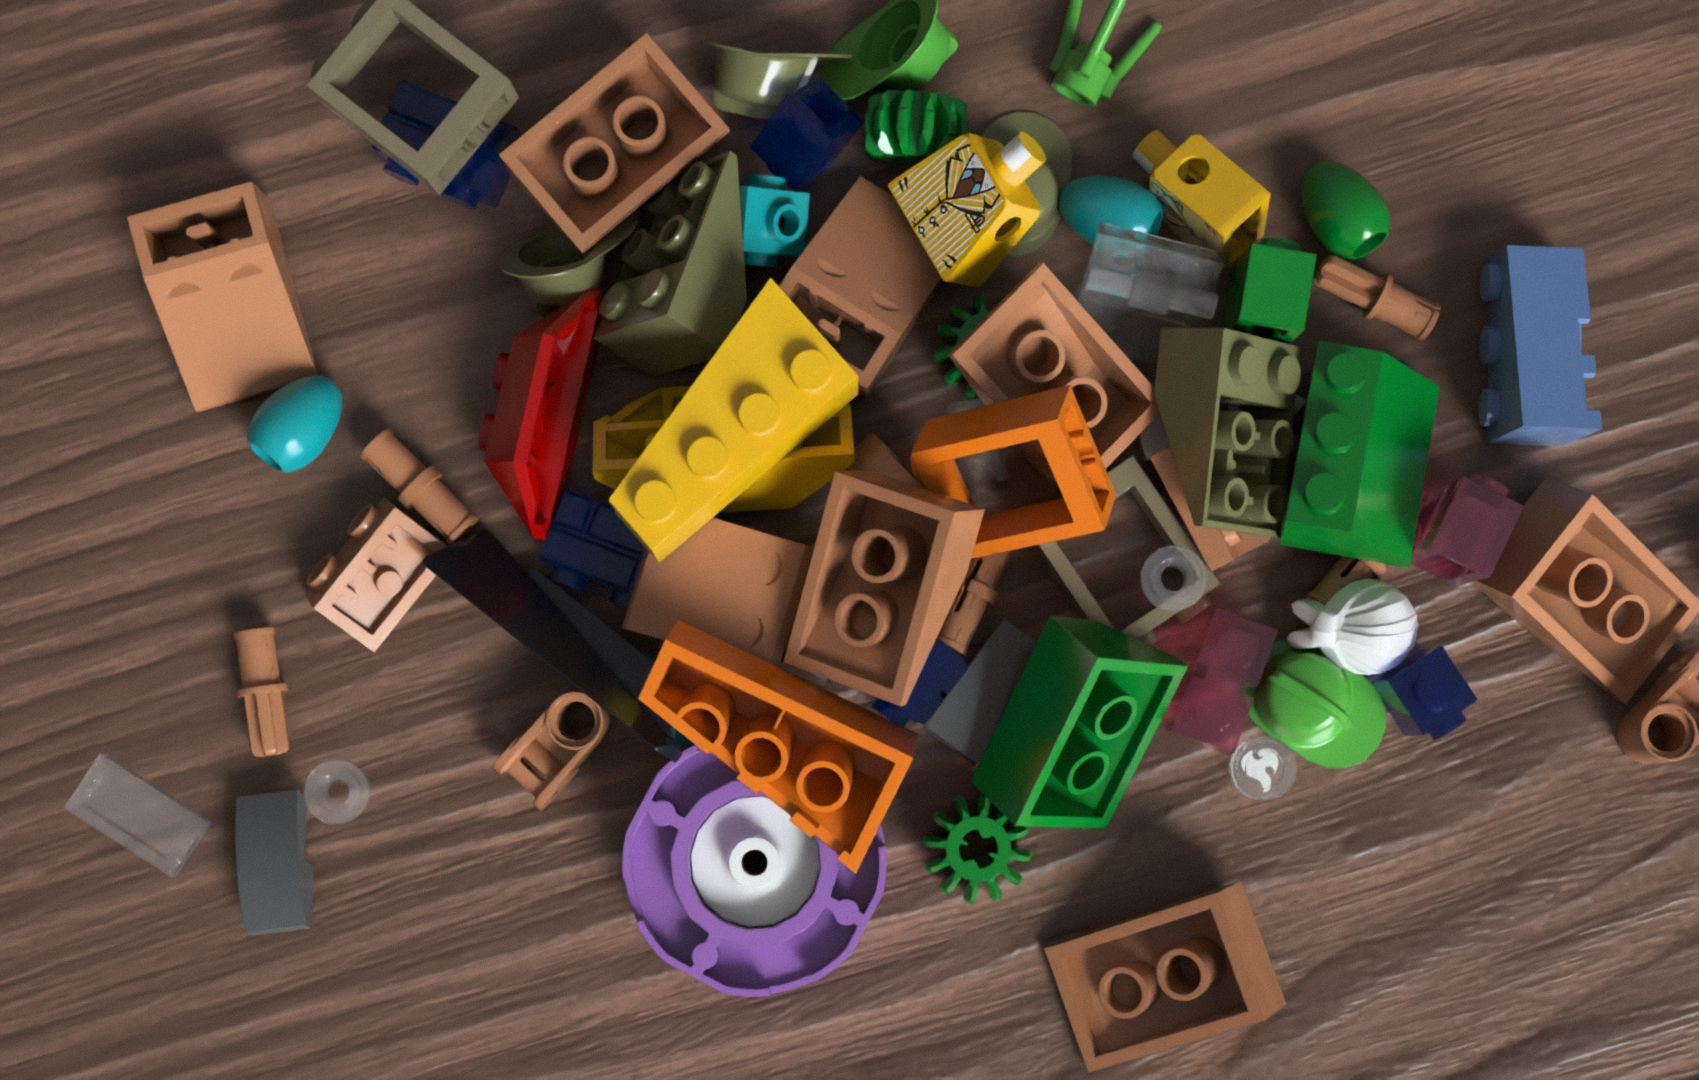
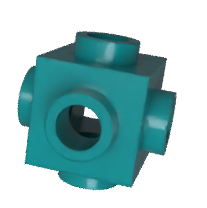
[739,174,810,267]

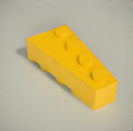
[608,277,858,563]

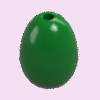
[1301,161,1391,260]

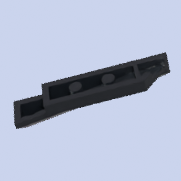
[421,529,682,763]

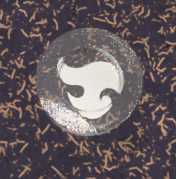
[1229,736,1297,801]

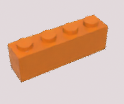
[638,620,919,874]

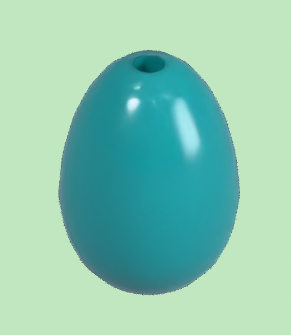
[1058,175,1163,256]
[247,375,343,473]

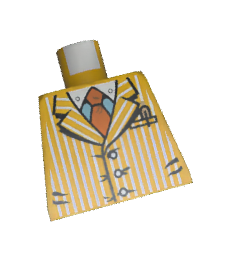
[1132,130,1271,277]
[887,132,1046,287]

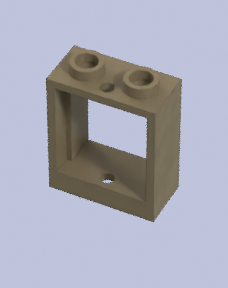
[306,0,519,196]
[1031,456,1220,645]

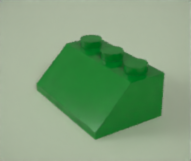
[1280,340,1440,568]
[971,616,1188,829]

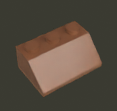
[499,33,730,254]

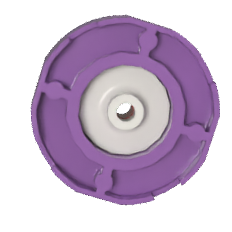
[622,745,887,997]

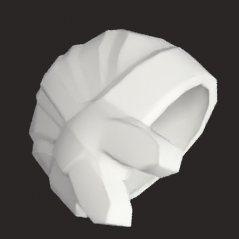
[1286,578,1418,675]

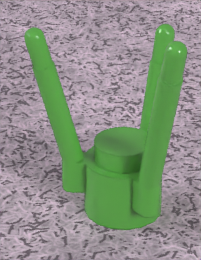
[1048,0,1162,108]

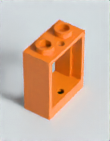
[910,385,1116,559]

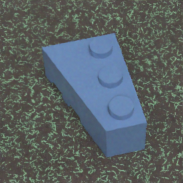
[1478,245,1602,446]

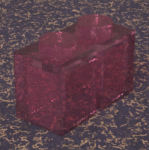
[1410,474,1524,586]
[1170,608,1278,756]

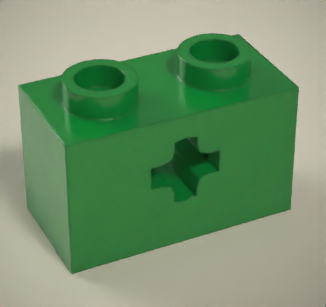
[1221,237,1317,344]

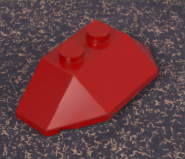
[479,288,605,546]

